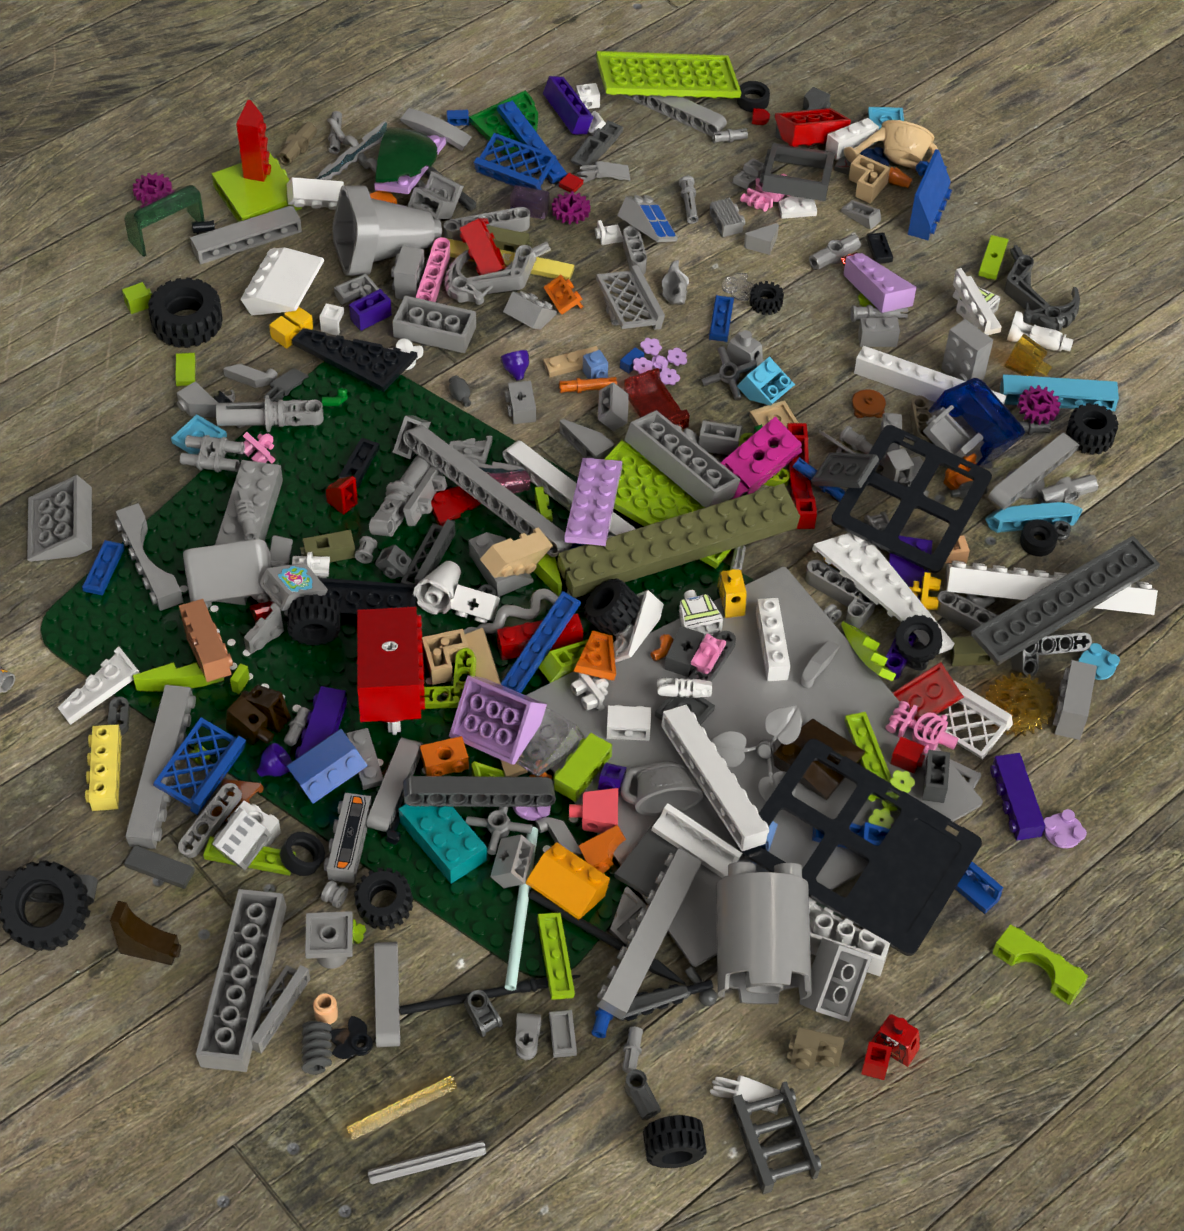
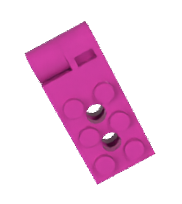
[721,417,802,500]

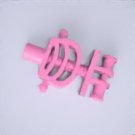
[740,174,789,212]
[885,701,959,754]

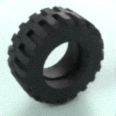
[148,277,223,348]
[0,860,91,951]

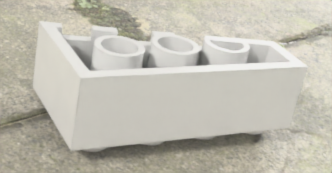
[809,897,890,976]

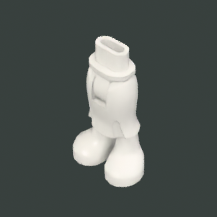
[1006,311,1074,352]

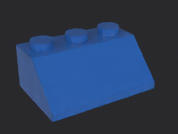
[287,729,368,803]

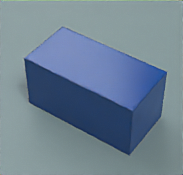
[447,110,469,126]
[620,347,644,374]

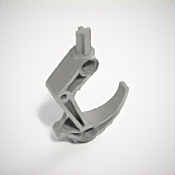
[444,242,551,305]

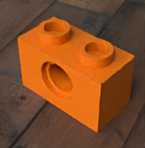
[420,736,469,776]

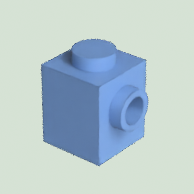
[583,350,608,379]

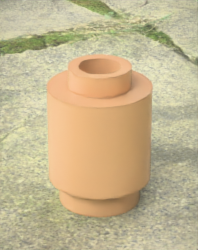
[313,993,338,1024]

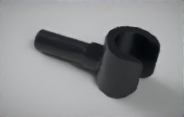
[386,816,401,845]

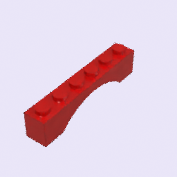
[787,423,817,529]

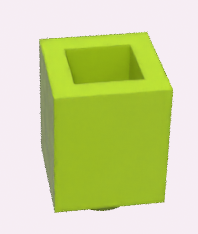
[122,282,152,314]

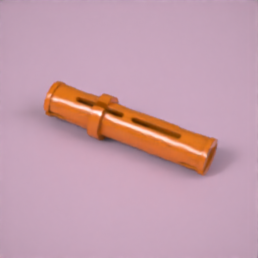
[559,377,617,393]

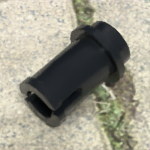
[192,220,215,235]

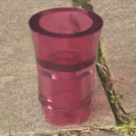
[487,471,531,494]

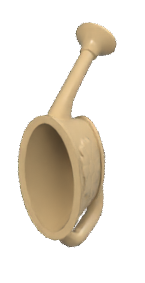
[844,120,938,170]

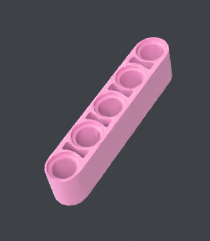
[416,237,450,302]

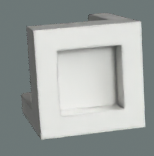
[320,303,344,336]

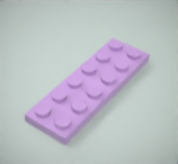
[375,135,446,194]
[565,458,622,546]

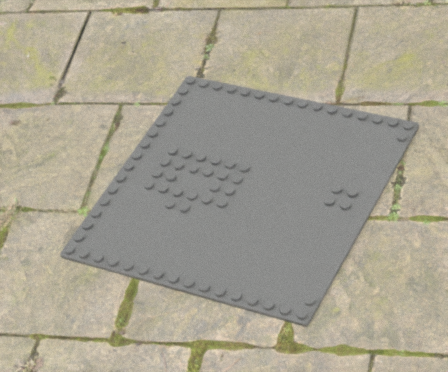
[526,567,983,967]

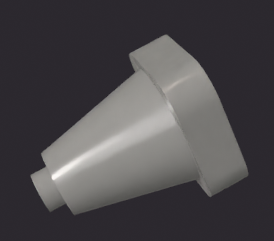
[332,185,442,276]

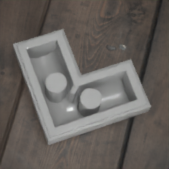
[334,274,379,305]

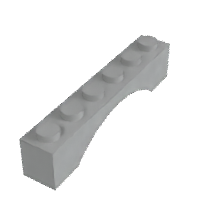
[114,503,183,611]

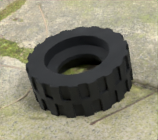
[895,615,943,664]

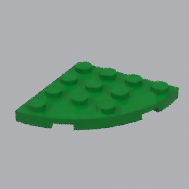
[469,90,538,161]

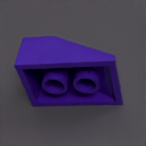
[888,536,933,600]

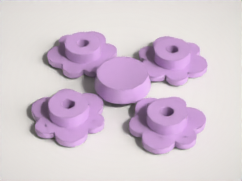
[633,338,687,385]

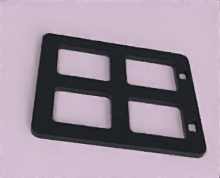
[831,425,992,573]

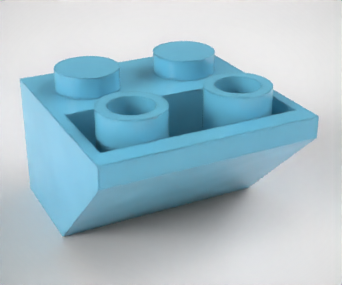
[737,356,795,406]

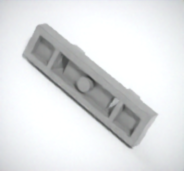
[403,465,447,526]

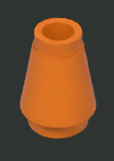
[888,167,913,188]

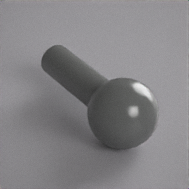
[685,966,717,1006]

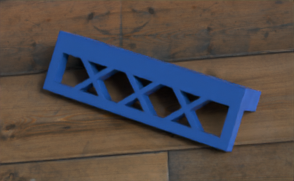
[955,862,1004,914]

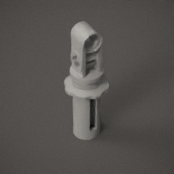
[216,395,324,432]
[369,455,431,536]

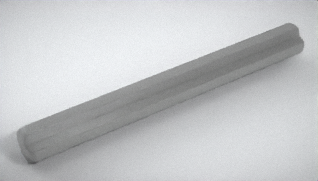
[368,1141,486,1184]

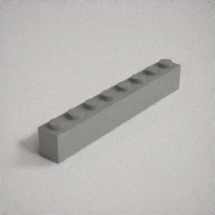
[125,685,196,849]
[597,848,702,1020]

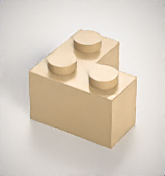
[849,154,890,204]
[422,629,468,685]

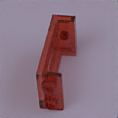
[624,368,690,429]

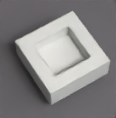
[588,111,606,135]

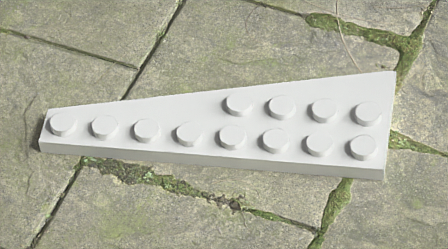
[812,533,954,654]

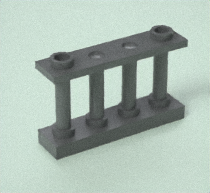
[731,1081,822,1194]

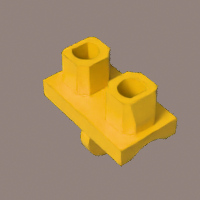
[909,572,941,610]

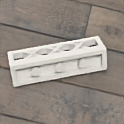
[953,268,1002,335]
[651,803,742,878]

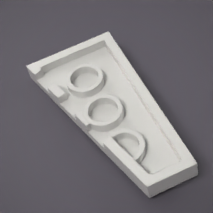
[58,646,140,725]

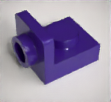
[598,763,627,797]

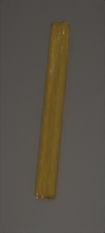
[347,1076,457,1140]

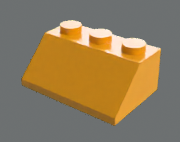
[526,842,610,920]

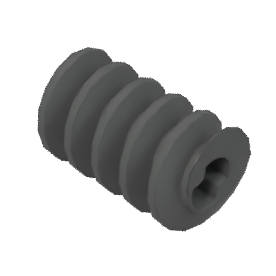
[302,1021,332,1075]

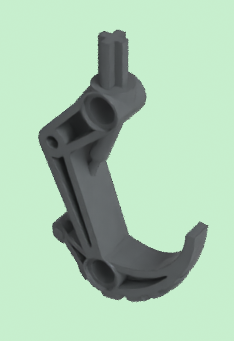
[1004,245,1080,331]

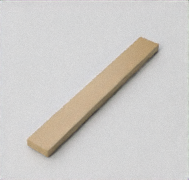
[465,628,528,777]

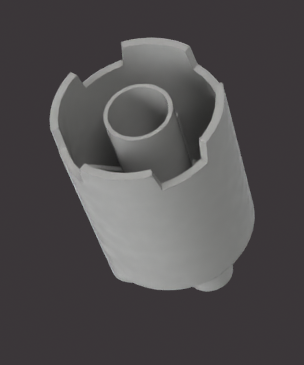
[716,862,812,1004]

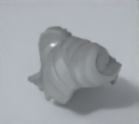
[662,260,689,305]

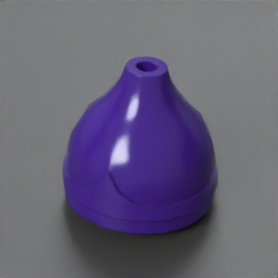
[500,350,529,381]
[257,743,292,777]

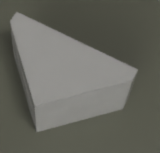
[744,223,779,255]

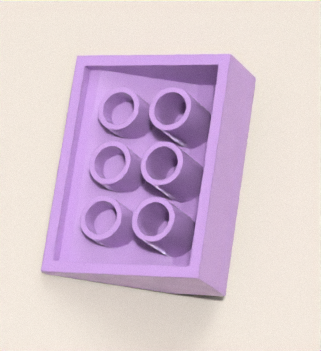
[449,675,547,765]

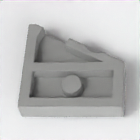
[244,603,284,654]

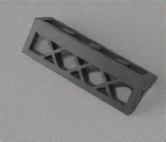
[400,519,455,585]

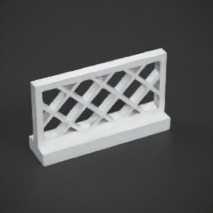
[925,680,1013,759]

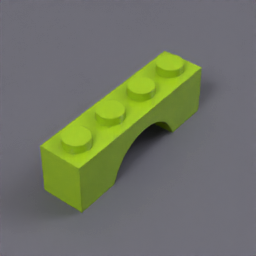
[992,924,1088,1005]

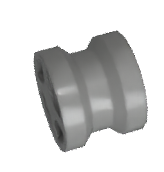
[321,880,348,908]

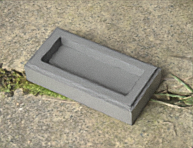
[549,1010,577,1058]

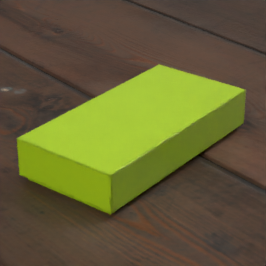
[176,353,196,386]

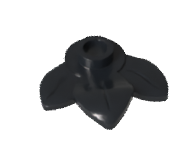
[330,1016,373,1059]

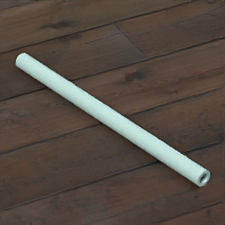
[505,827,538,991]

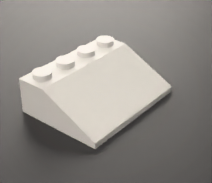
[241,247,324,316]

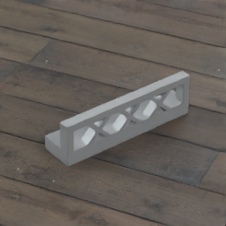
[251,965,310,1054]

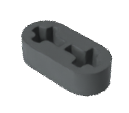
[108,697,130,735]

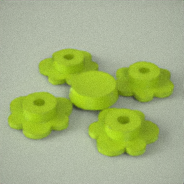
[868,770,915,829]

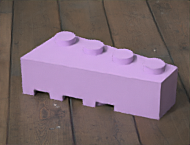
[843,253,916,313]

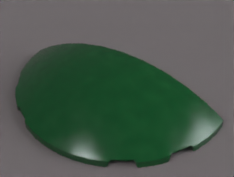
[375,127,438,183]

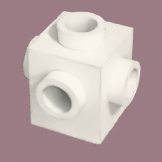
[576,83,600,109]

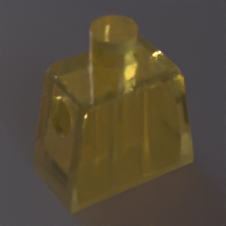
[1004,334,1052,376]

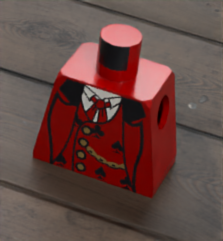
[870,1014,920,1067]

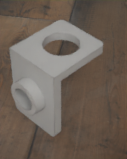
[270,535,293,567]

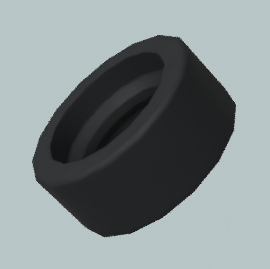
[737,81,770,112]
[280,832,325,876]

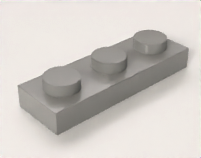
[347,728,383,790]

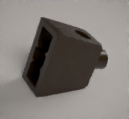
[241,685,291,733]
[226,696,275,745]

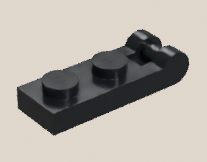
[339,438,380,488]

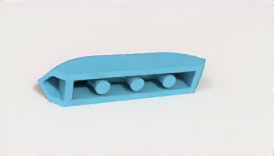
[985,502,1083,533]

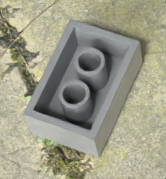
[941,319,993,385]
[1052,660,1097,740]

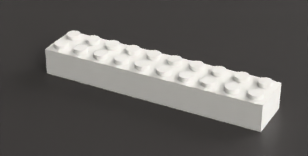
[944,560,1158,615]

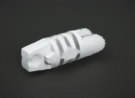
[657,678,712,698]

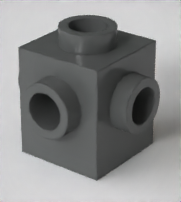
[375,545,412,580]

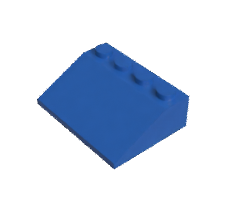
[908,149,952,240]

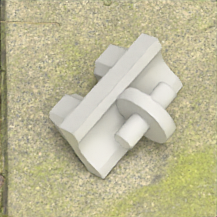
[292,552,330,578]
[571,673,609,711]

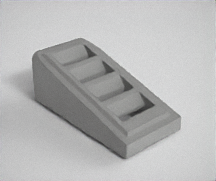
[841,200,881,229]

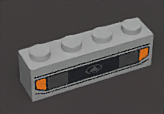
[324,793,372,884]

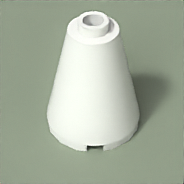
[413,561,461,615]

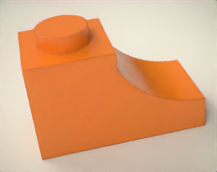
[578,825,626,873]

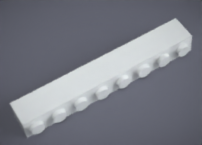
[854,346,1006,423]
[661,705,769,851]

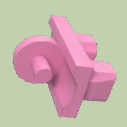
[243,432,276,464]
[691,634,726,674]

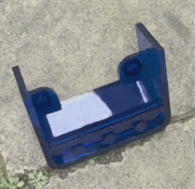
[928,378,1025,467]

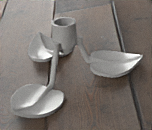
[711,705,802,802]

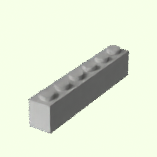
[190,205,302,264]

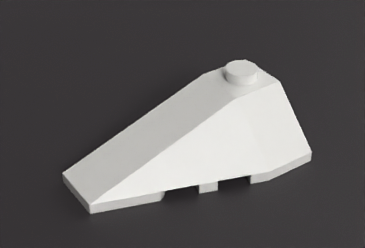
[613,590,664,662]

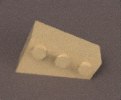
[480,527,553,578]

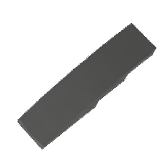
[571,120,623,166]

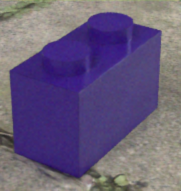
[349,289,392,331]

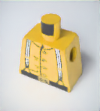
[717,569,746,618]

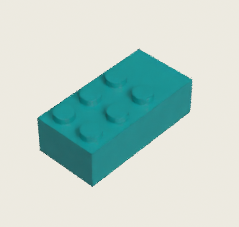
[399,804,487,884]

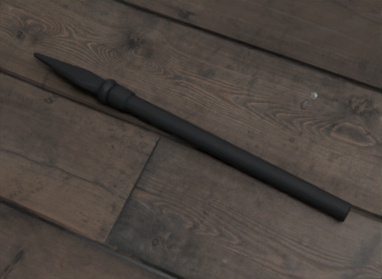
[529,890,686,985]
[399,975,581,1015]

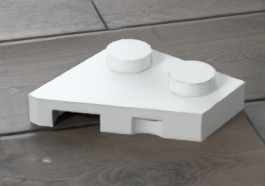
[778,196,817,219]

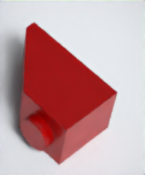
[326,476,358,515]

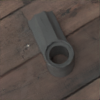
[624,1069,661,1120]

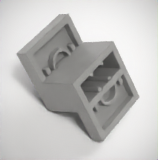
[408,171,464,219]

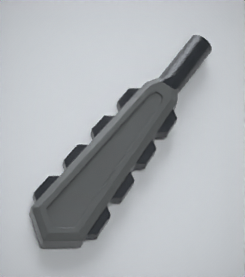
[614,979,714,1021]

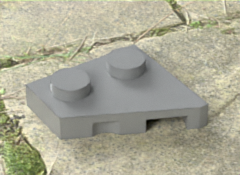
[449,436,492,464]
[609,886,647,944]

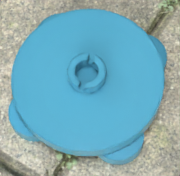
[1078,643,1120,680]

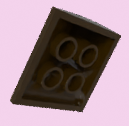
[773,719,865,800]

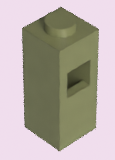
[487,225,532,253]
[300,530,355,562]
[949,637,996,666]

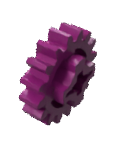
[133,172,172,205]
[552,191,591,225]
[1017,385,1061,425]

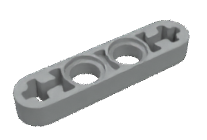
[178,783,242,858]

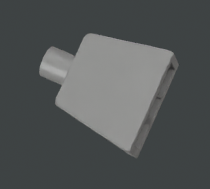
[726,330,763,374]

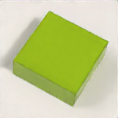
[230,663,250,694]

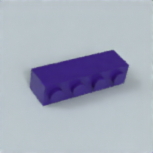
[543,76,593,135]
[295,686,347,759]
[990,753,1046,841]

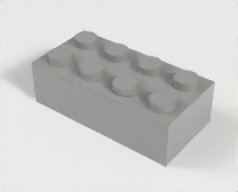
[392,296,476,353]

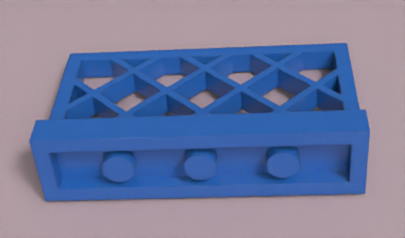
[474,133,557,195]
[153,718,246,815]

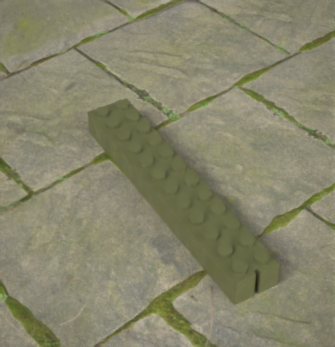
[557,484,800,598]

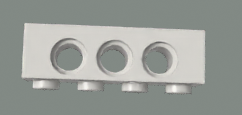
[756,598,790,681]

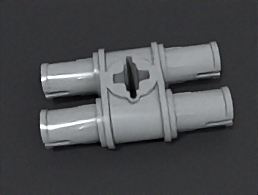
[180,435,245,472]

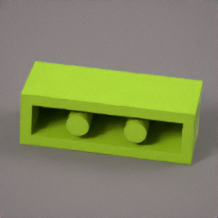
[553,732,612,802]

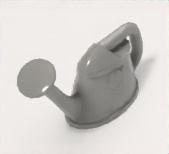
[620,737,714,816]

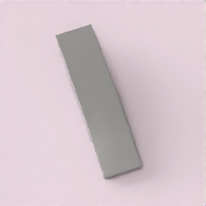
[400,108,472,151]

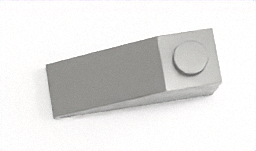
[560,419,615,459]

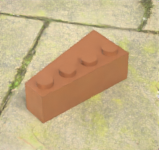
[179,599,233,682]

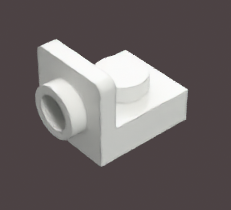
[595,220,623,245]

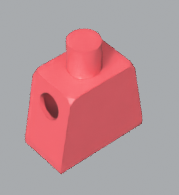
[569,788,618,833]

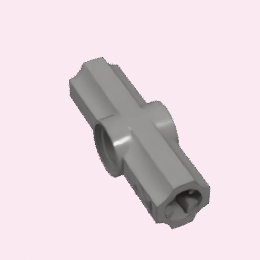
[809,234,861,270]
[1037,474,1098,503]

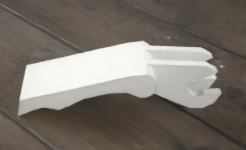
[710,1076,781,1115]

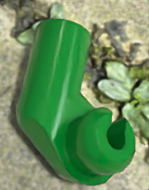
[322,388,349,406]

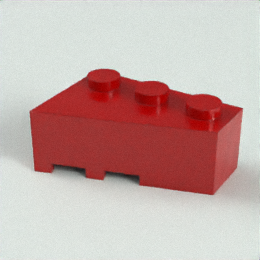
[459,218,506,275]

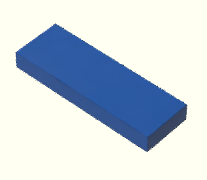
[709,295,734,342]
[82,540,125,596]

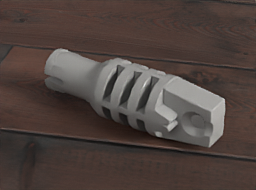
[234,490,257,540]

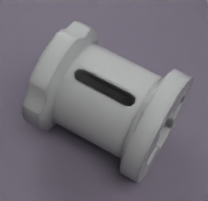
[355,536,377,563]

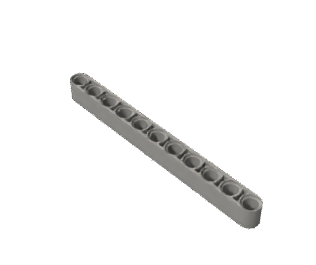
[403,425,572,557]

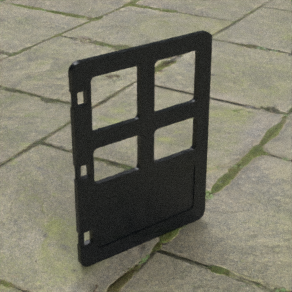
[738,739,982,956]

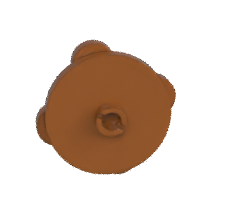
[852,389,886,418]

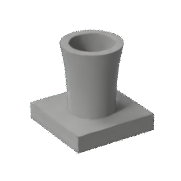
[305,911,353,969]

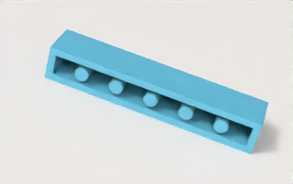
[1000,374,1119,411]

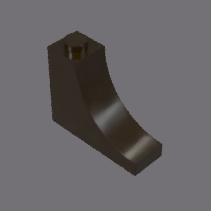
[110,901,181,965]

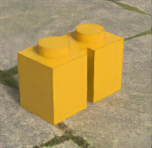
[269,306,313,349]

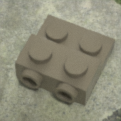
[787,1027,845,1070]

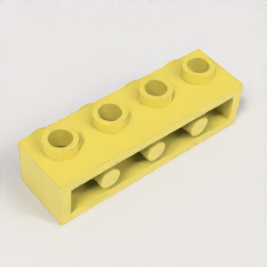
[85,724,122,811]

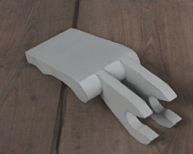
[578,161,630,182]

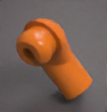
[650,634,674,661]

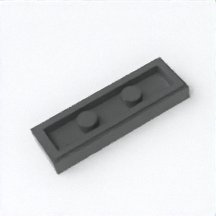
[124,845,195,889]

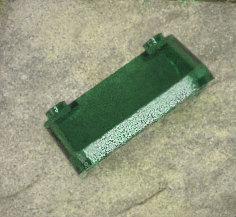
[124,185,205,257]

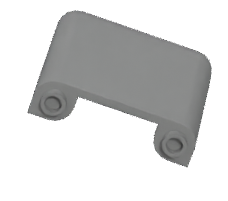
[183,539,272,609]

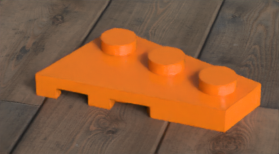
[574,631,616,681]

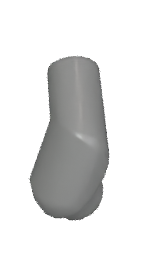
[966,594,995,608]

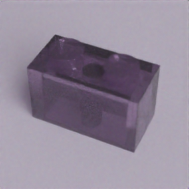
[510,185,550,220]

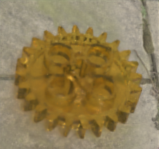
[985,672,1053,737]

